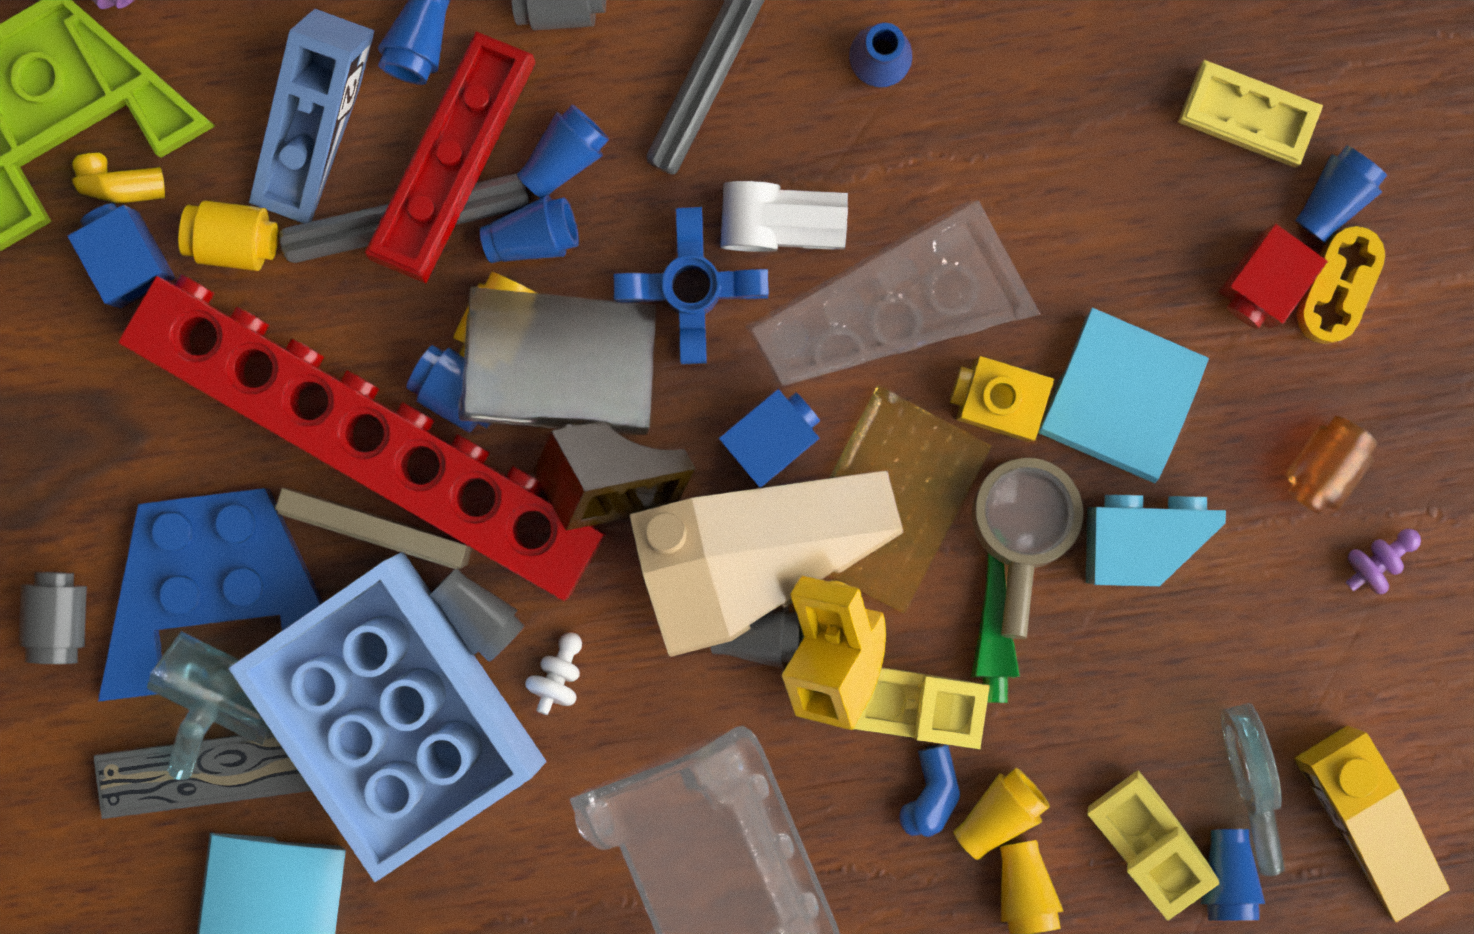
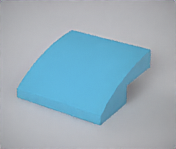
[1038,307,1209,483]
[197,833,346,934]

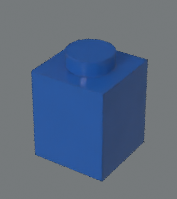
[67,203,176,309]
[719,389,820,488]

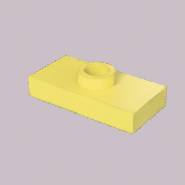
[1178,60,1323,168]

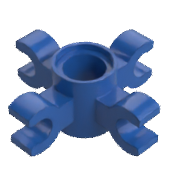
[614,207,769,364]

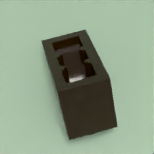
[534,420,696,531]

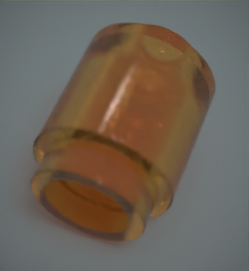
[1285,415,1378,514]

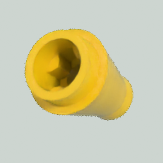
[953,768,1050,860]
[1000,840,1064,934]

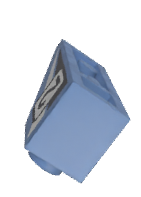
[249,9,374,223]

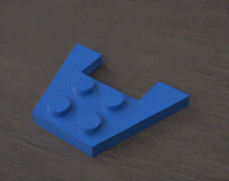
[98,488,324,702]

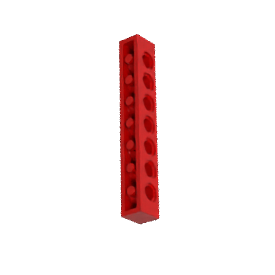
[118,274,607,602]

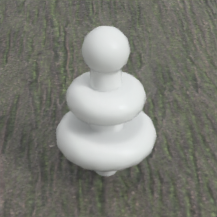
[525,632,582,715]

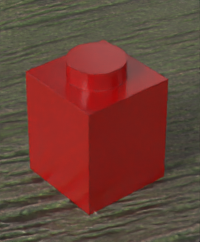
[1218,224,1328,329]

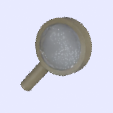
[972,458,1083,639]

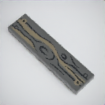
[94,730,312,819]

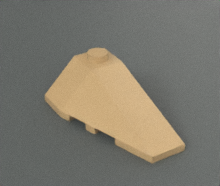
[630,471,904,657]

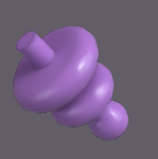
[1345,529,1421,595]

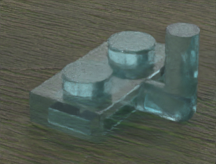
[147,631,271,780]

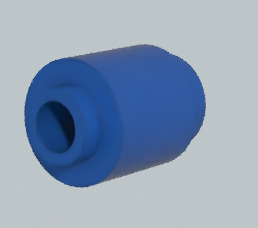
[406,345,506,433]

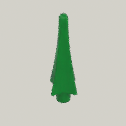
[971,527,1020,703]

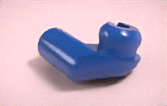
[899,744,960,837]

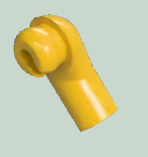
[71,153,165,204]

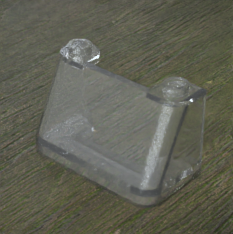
[569,726,840,934]

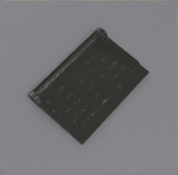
[458,287,656,436]

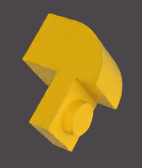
[782,575,886,730]

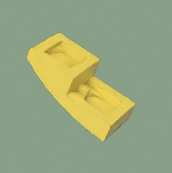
[853,667,989,749]
[1087,770,1219,921]

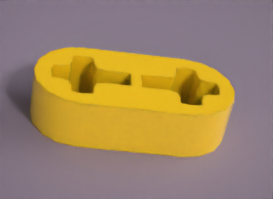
[1296,226,1385,344]

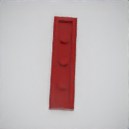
[364,31,536,284]

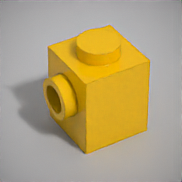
[950,356,1054,442]

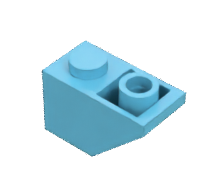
[1086,495,1226,586]

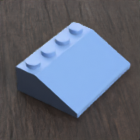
[228,552,547,882]

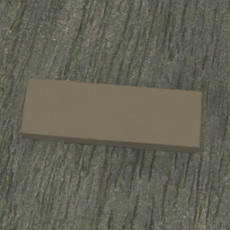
[275,488,473,569]

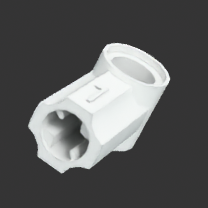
[721,181,848,252]

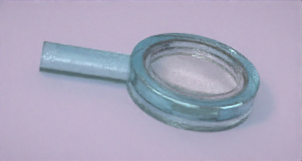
[1221,703,1285,876]

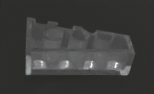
[746,200,1040,386]

